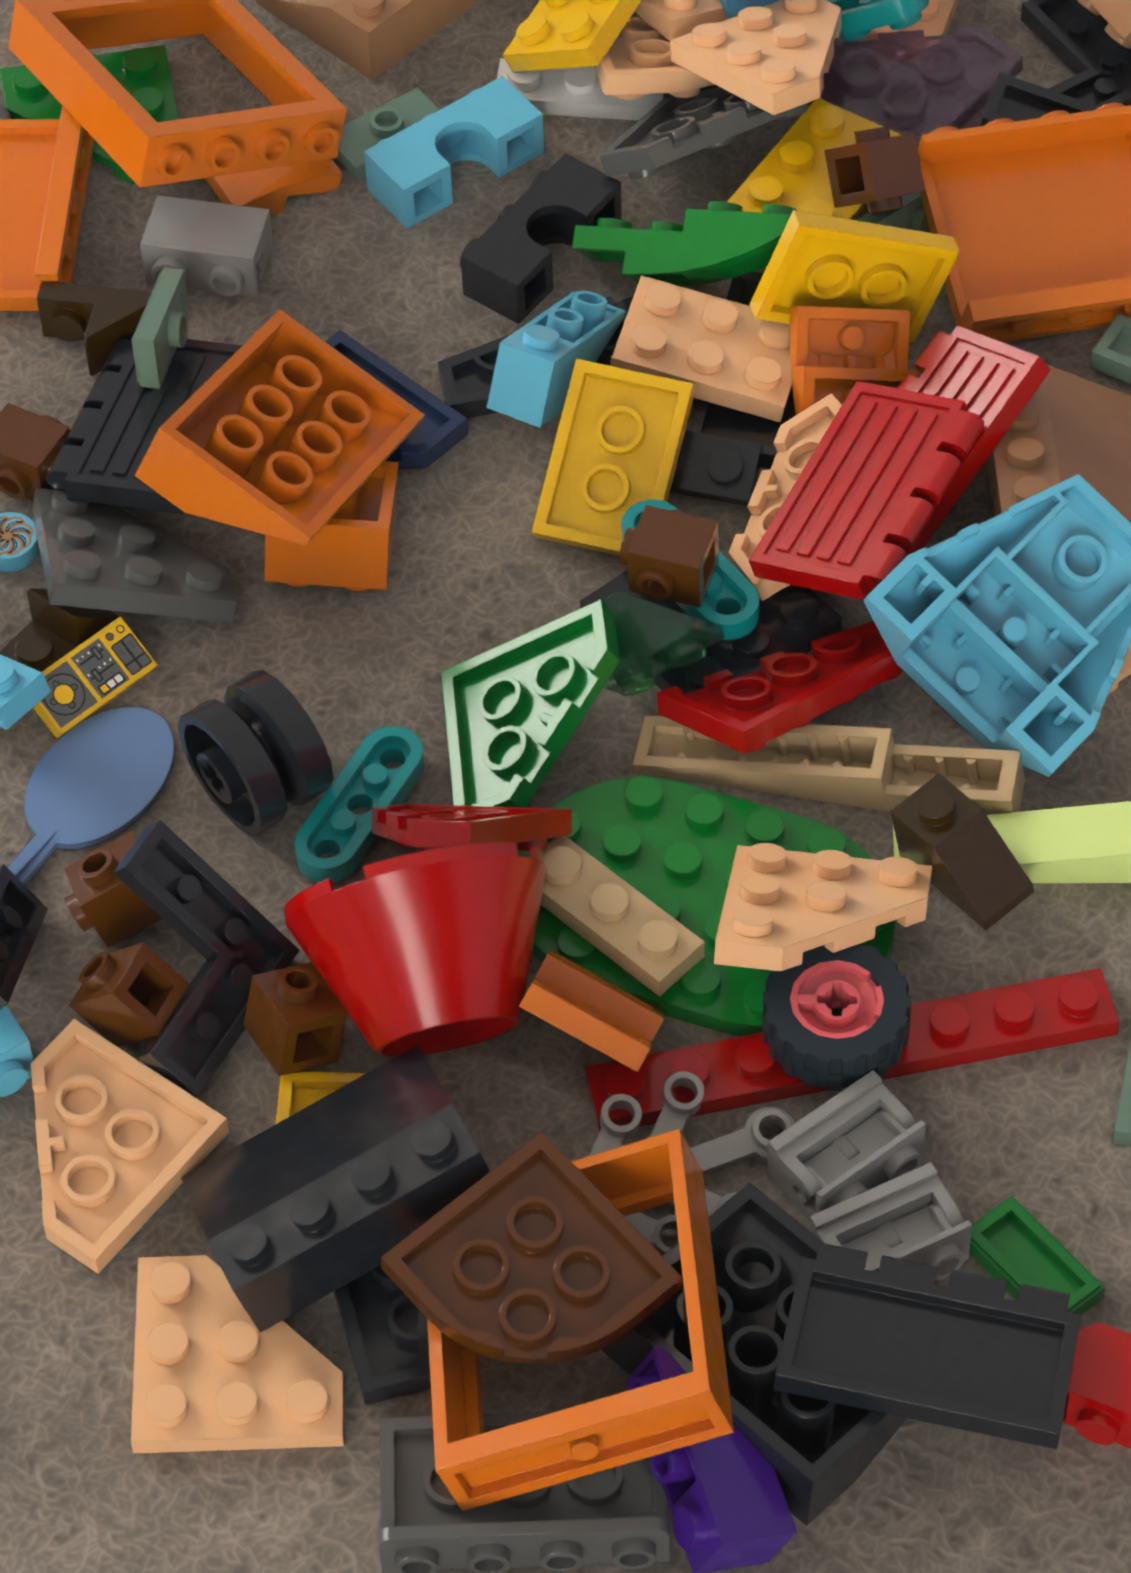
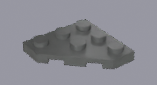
[599,83,825,179]
[32,488,237,623]

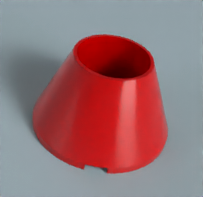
[283,842,547,1058]

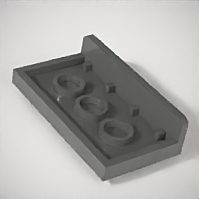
[379,1411,670,1573]

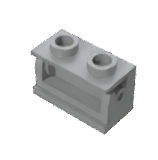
[140,195,274,298]
[767,1070,926,1221]
[809,1162,972,1281]

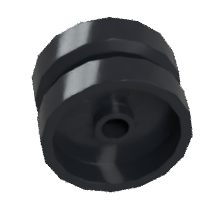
[178,670,334,835]

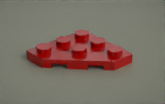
[372,803,572,852]

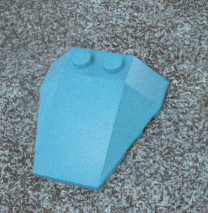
[863,474,1131,777]

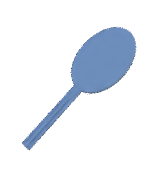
[8,707,175,886]

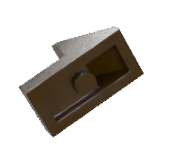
[37,281,152,376]
[0,588,119,672]

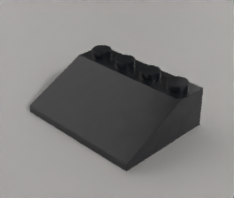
[181,1045,490,1333]
[602,1182,907,1526]

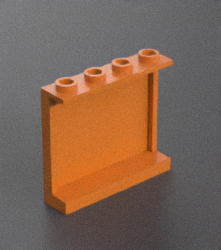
[917,102,1131,343]
[0,105,95,311]

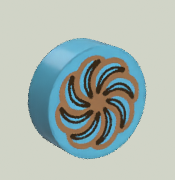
[0,512,40,572]

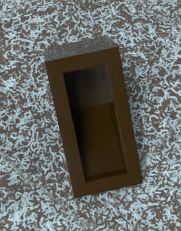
[890,773,1034,931]

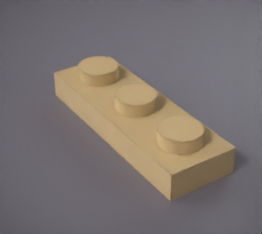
[540,836,705,997]

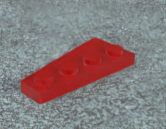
[657,621,904,754]

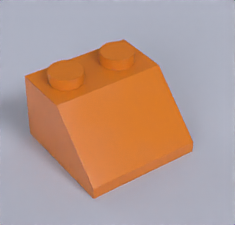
[264,461,399,592]

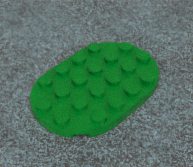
[518,775,895,1037]

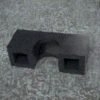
[460,153,622,324]

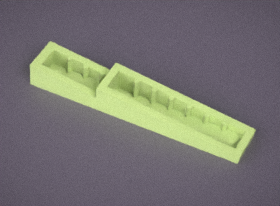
[893,801,1131,883]

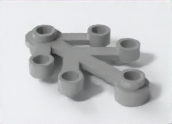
[589,1071,795,1256]

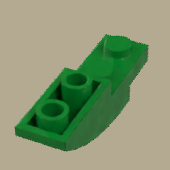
[572,201,797,287]

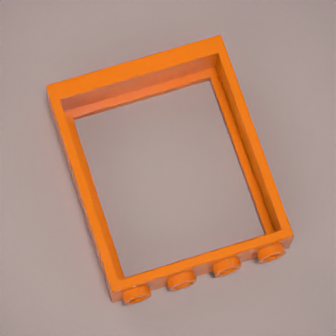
[8,0,347,188]
[427,1129,734,1511]

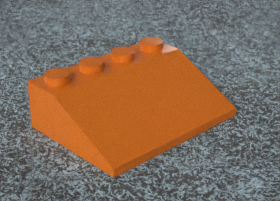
[134,309,425,546]

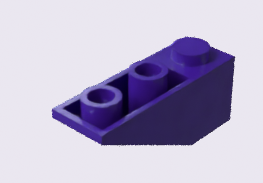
[626,1347,797,1573]

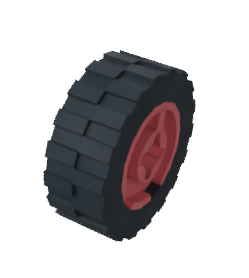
[762,944,911,1091]

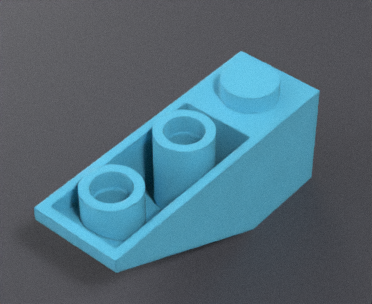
[486,291,626,428]

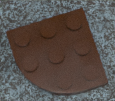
[381,1132,682,1364]

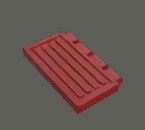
[898,325,1051,555]
[749,381,985,600]

